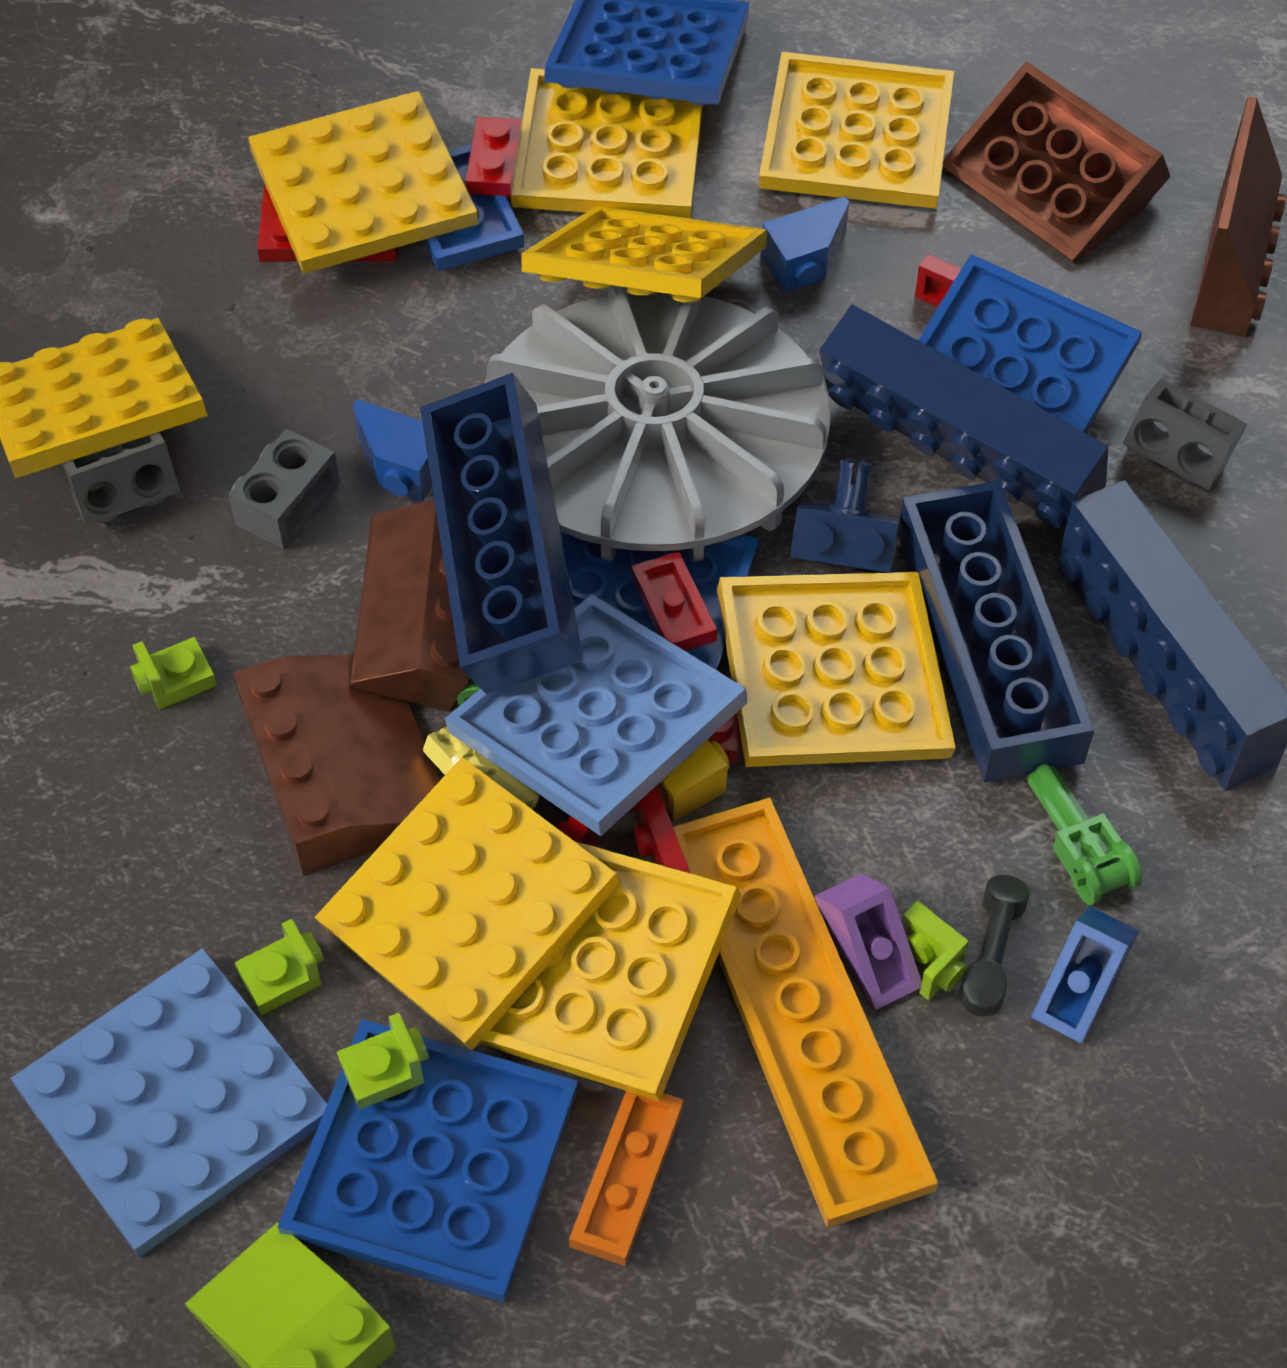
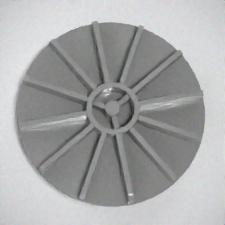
[485,285,830,562]

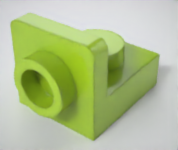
[129,637,217,710]
[901,900,969,1001]
[235,919,324,1016]
[337,1013,429,1110]

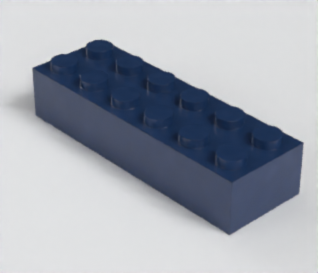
[819,304,1108,528]
[420,373,584,694]
[898,480,1095,783]
[1057,480,1287,791]

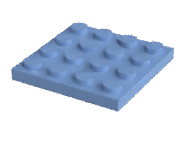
[445,594,748,836]
[10,948,327,1258]

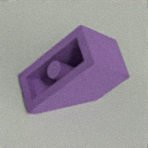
[814,873,922,1010]

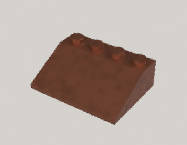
[942,61,1171,264]
[1190,96,1287,337]
[233,654,440,876]

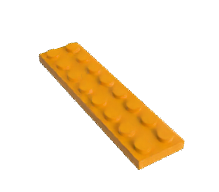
[673,798,938,1228]

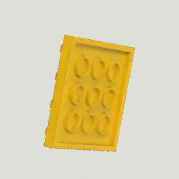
[758,52,954,209]
[511,69,703,219]
[248,91,478,274]
[522,207,767,302]
[0,318,207,479]
[717,572,956,767]
[314,757,621,1050]
[479,841,741,1101]

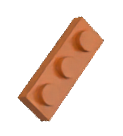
[569,1091,684,1266]

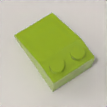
[185,1222,396,1368]

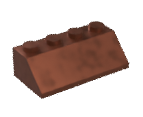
[350,500,469,711]

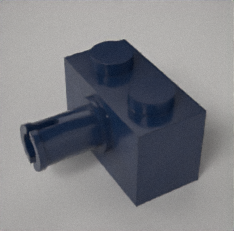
[790,459,900,573]

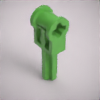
[1028,764,1142,905]

